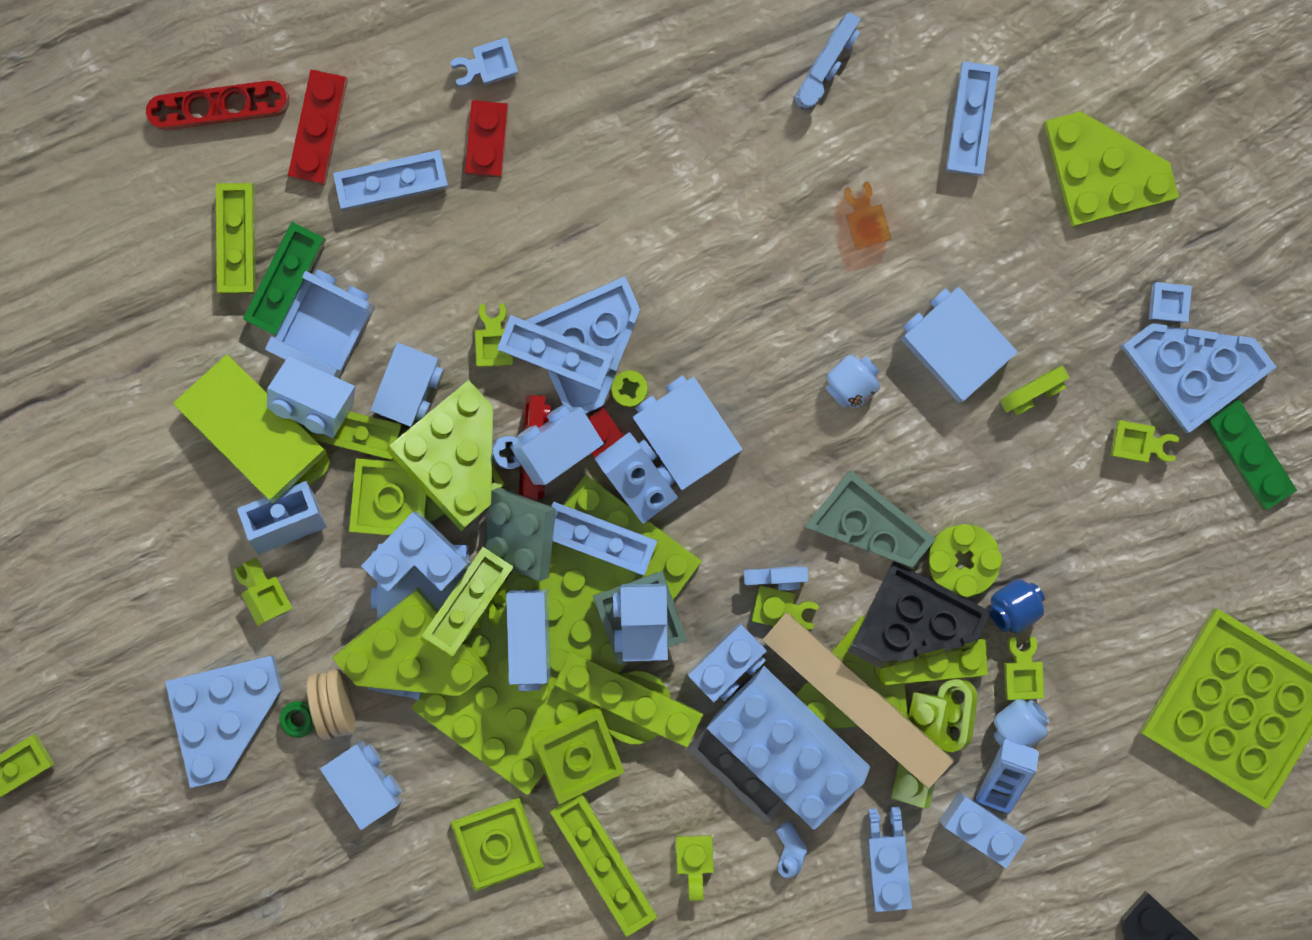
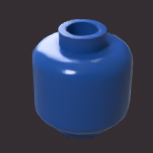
[989,579,1045,634]

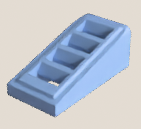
[975,739,1039,814]

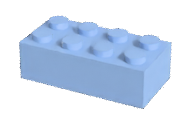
[707,666,870,830]

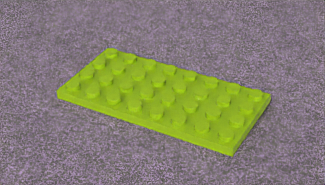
[411,474,702,796]

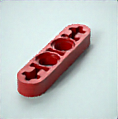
[146,81,290,130]

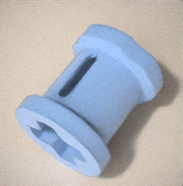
[492,436,521,469]

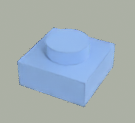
[1149,282,1192,323]

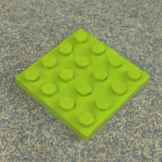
[1139,608,1312,810]

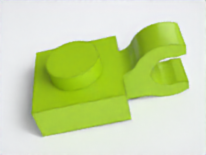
[234,557,292,626]
[676,835,714,901]

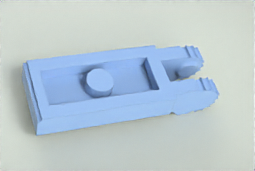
[794,12,861,110]
[867,806,912,912]

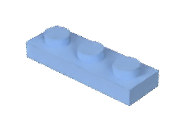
[945,61,999,176]
[333,150,449,211]
[497,315,614,391]
[552,502,657,575]

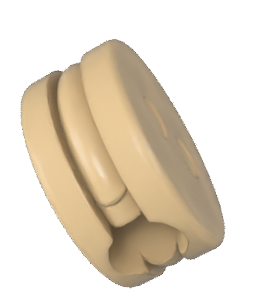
[307,668,355,741]

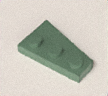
[804,470,935,567]

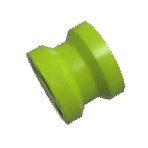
[611,370,648,408]

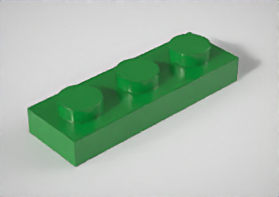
[243,221,326,336]
[1206,398,1297,510]

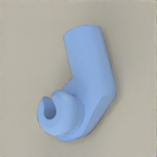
[775,821,807,878]

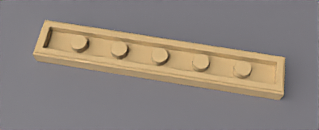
[762,612,954,789]

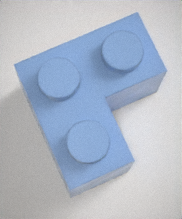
[361,512,471,592]
[613,583,668,661]

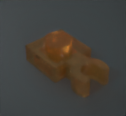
[843,181,892,251]

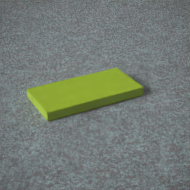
[173,354,327,504]

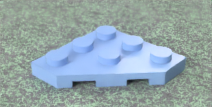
[525,276,640,414]
[1120,323,1277,433]
[165,655,282,788]

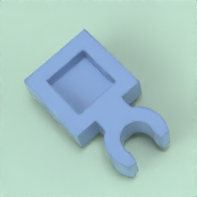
[450,37,519,88]
[744,566,808,590]

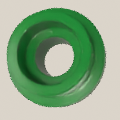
[279,701,315,738]

